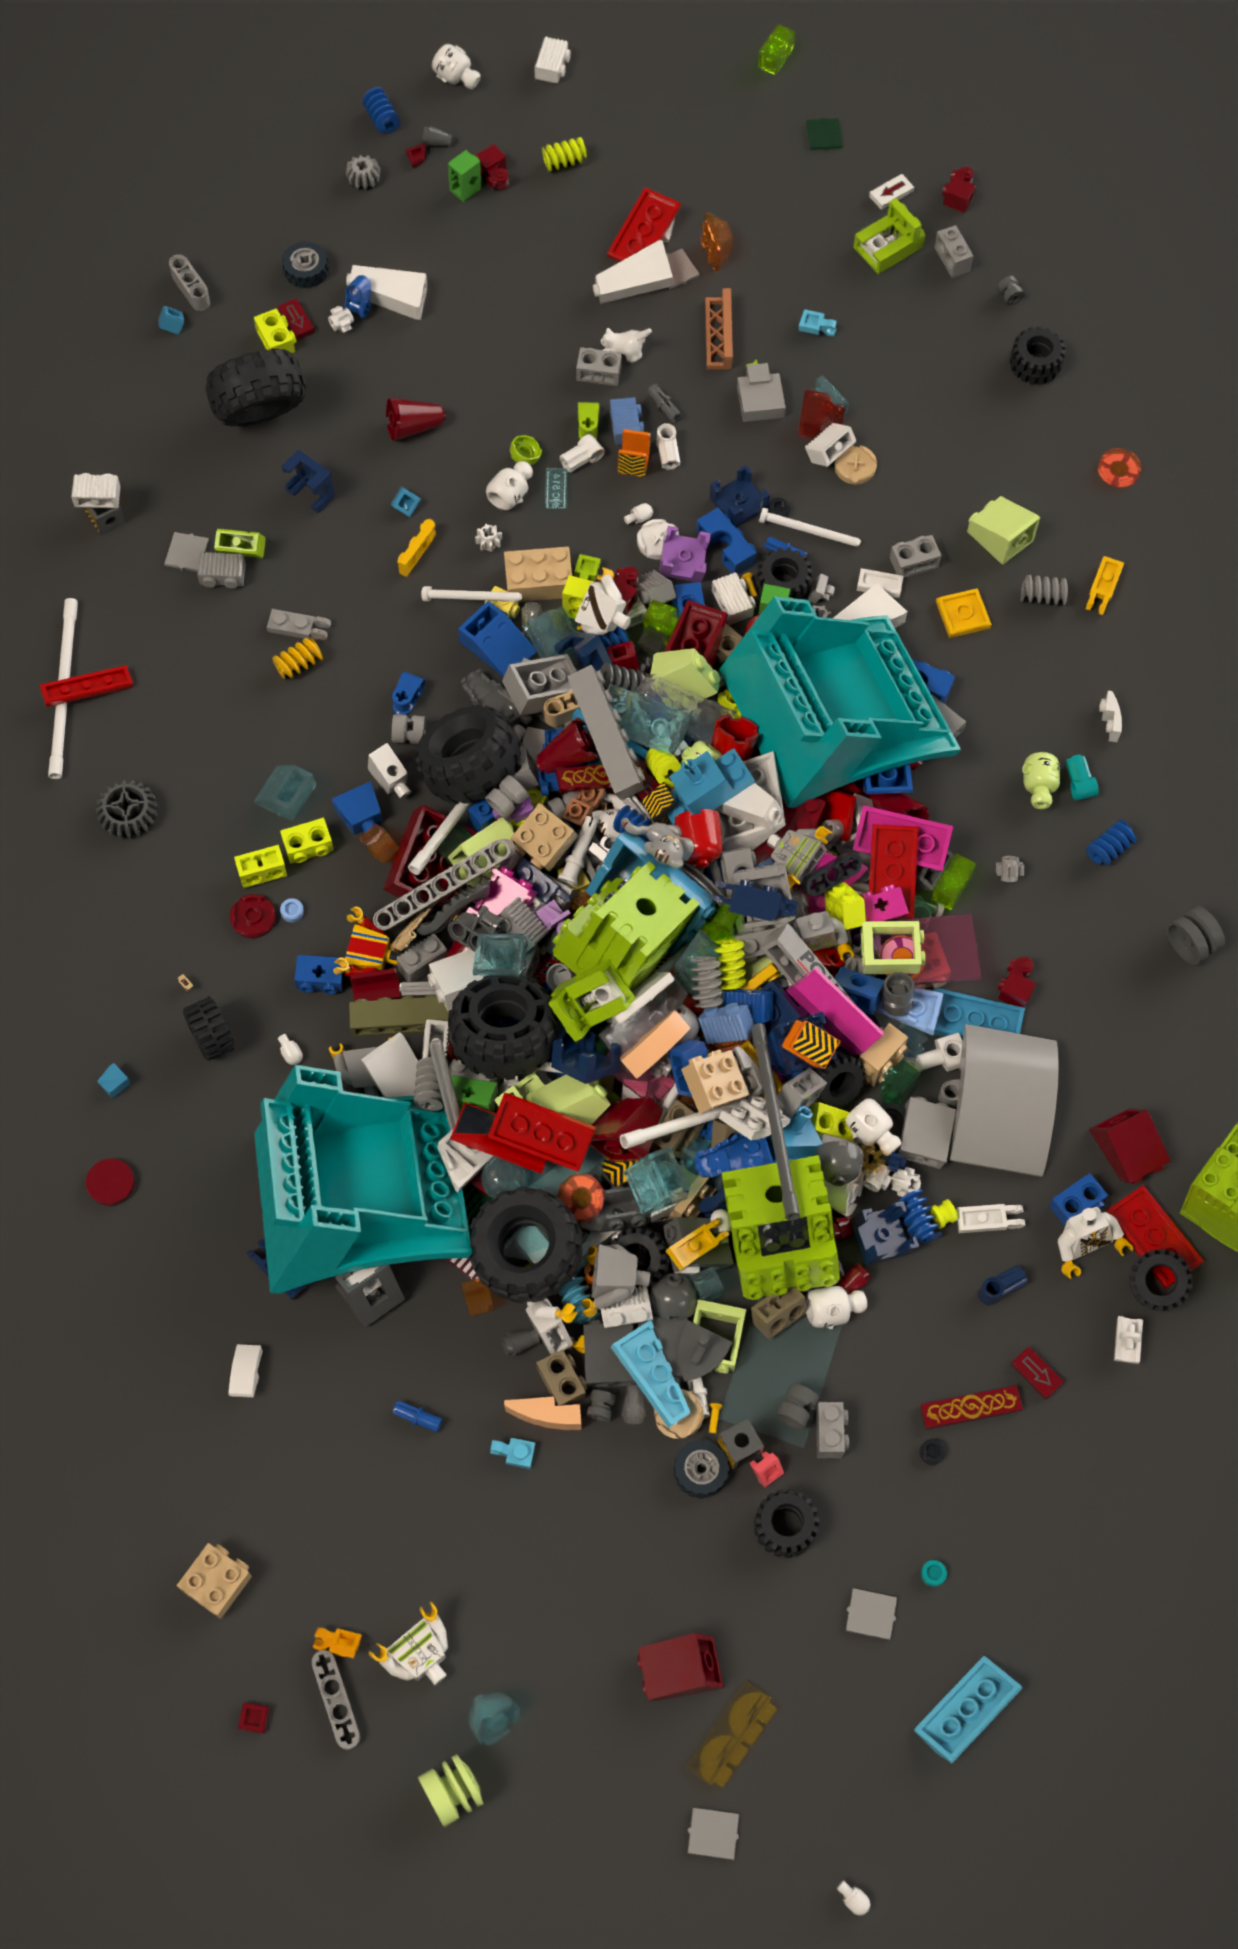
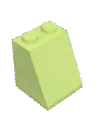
[967,496,1040,565]
[648,648,720,712]
[448,817,514,888]
[525,1075,610,1125]

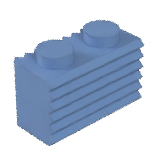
[610,397,644,445]
[698,1003,754,1044]

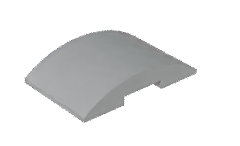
[949,1024,1058,1177]

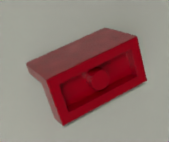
[350,968,401,1002]

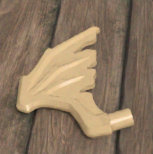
[389,900,440,951]

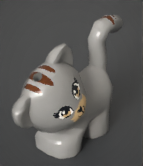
[621,818,694,869]

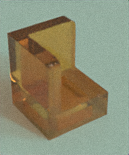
[461,1278,494,1317]

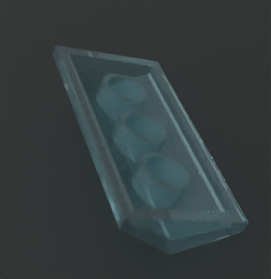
[608,683,691,756]

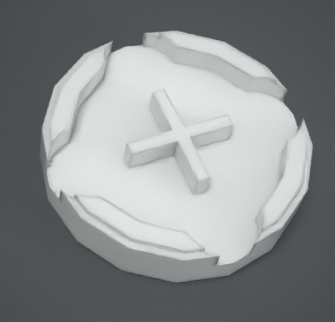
[637,519,679,560]

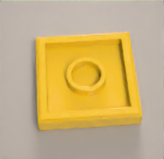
[936,588,992,638]

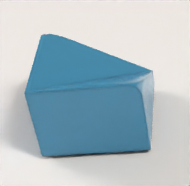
[158,306,184,334]
[390,486,421,517]
[97,1063,130,1099]

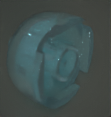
[481,1156,530,1199]
[468,1692,521,1746]

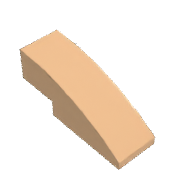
[620,1010,690,1079]
[504,1397,581,1430]

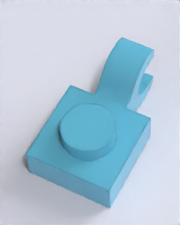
[799,309,837,336]
[490,1438,535,1469]

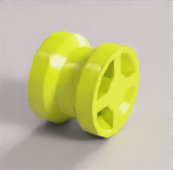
[930,1199,958,1229]

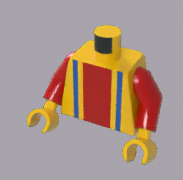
[333,907,401,977]

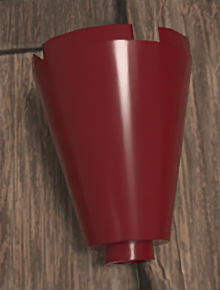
[385,398,446,441]
[536,718,600,774]
[869,793,929,820]

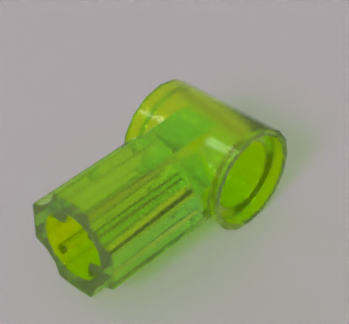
[700,903,739,947]

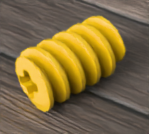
[273,637,323,679]

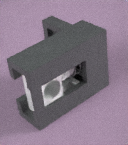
[335,1265,405,1327]

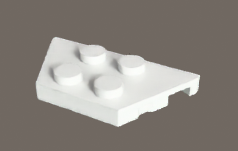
[437,1128,495,1192]

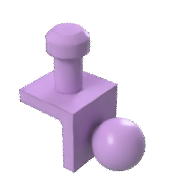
[535,900,570,934]

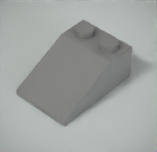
[502,654,577,716]

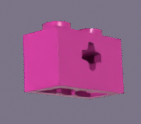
[860,884,909,922]

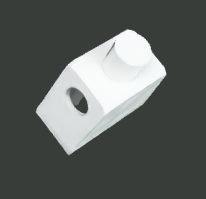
[368,743,411,799]

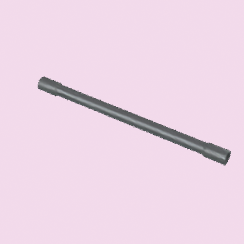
[751,1023,800,1220]

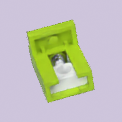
[853,198,926,274]
[548,960,635,1042]

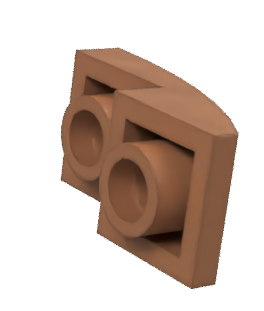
[562,789,607,827]

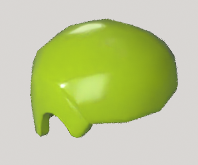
[510,435,542,466]

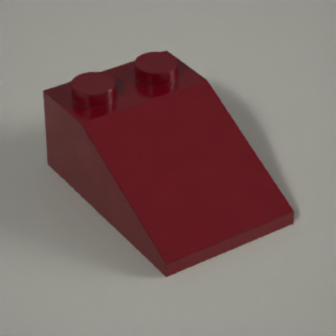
[664,600,728,668]

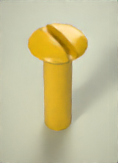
[741,573,758,599]
[709,1403,723,1434]

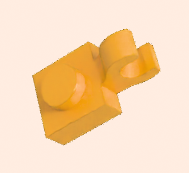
[313,1628,362,1658]

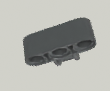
[448,905,516,965]

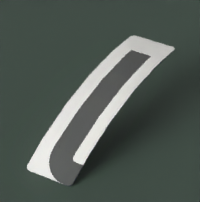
[679,861,726,909]

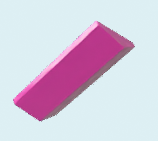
[853,805,953,871]
[786,967,884,1056]

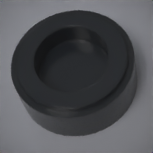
[769,498,790,518]
[920,1439,945,1465]

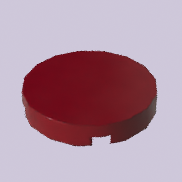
[229,894,276,939]
[86,1158,135,1206]

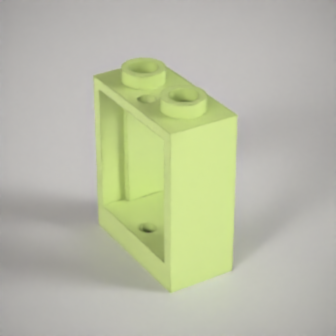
[861,921,925,974]
[693,1299,746,1374]

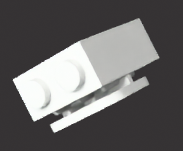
[427,949,497,1011]

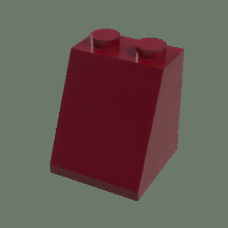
[589,1096,663,1163]
[1089,1108,1171,1184]
[638,1633,724,1701]

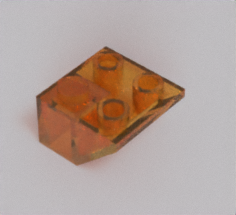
[700,212,733,272]

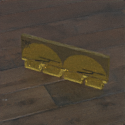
[686,1680,777,1788]

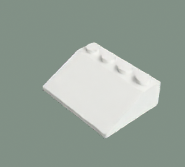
[717,751,785,851]

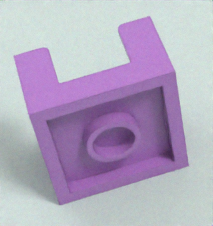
[659,526,710,582]

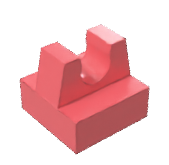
[750,1451,784,1488]

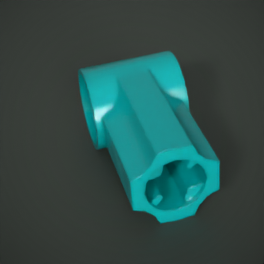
[1065,755,1099,801]

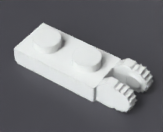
[956,1204,1026,1233]

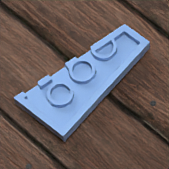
[876,987,944,1035]

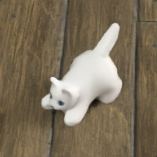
[601,328,652,363]

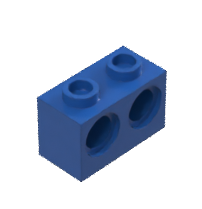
[1049,1173,1108,1226]

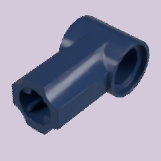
[978,1265,1028,1305]

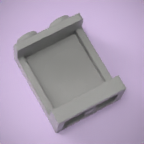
[733,863,795,931]
[895,1097,956,1169]

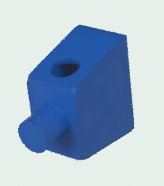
[332,781,382,839]

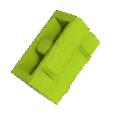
[214,529,266,558]

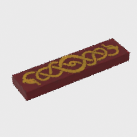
[556,760,648,793]
[920,1385,1023,1430]

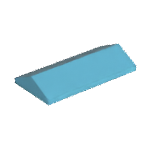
[914,1656,1022,1763]

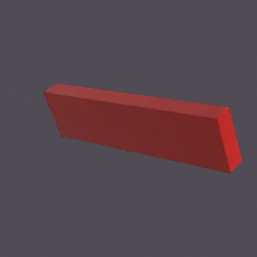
[40,665,133,707]

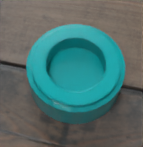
[921,1560,947,1587]

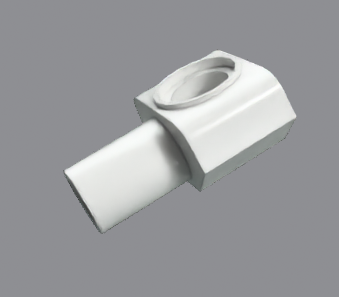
[916,1033,963,1072]

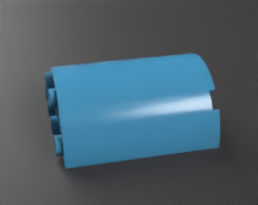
[586,830,718,958]

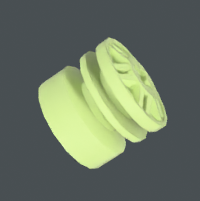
[418,1754,484,1827]

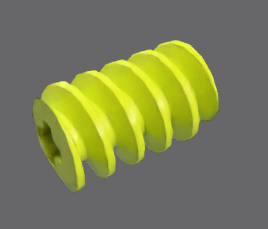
[542,137,587,172]
[645,745,681,788]
[714,938,746,990]

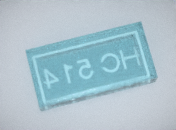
[545,468,567,509]

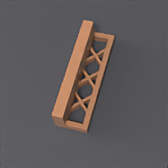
[705,288,733,370]

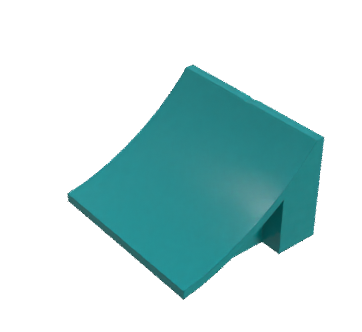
[719,597,961,808]
[254,1065,472,1294]

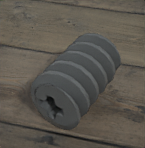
[600,663,649,700]

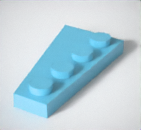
[611,1320,691,1428]

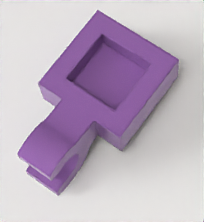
[492,794,534,823]

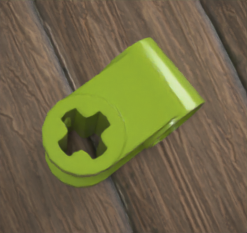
[578,402,599,439]

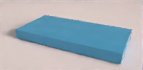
[933,988,1025,1041]

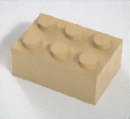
[504,547,572,602]

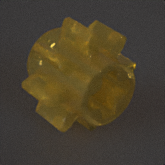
[861,1143,885,1174]

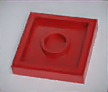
[816,789,856,841]

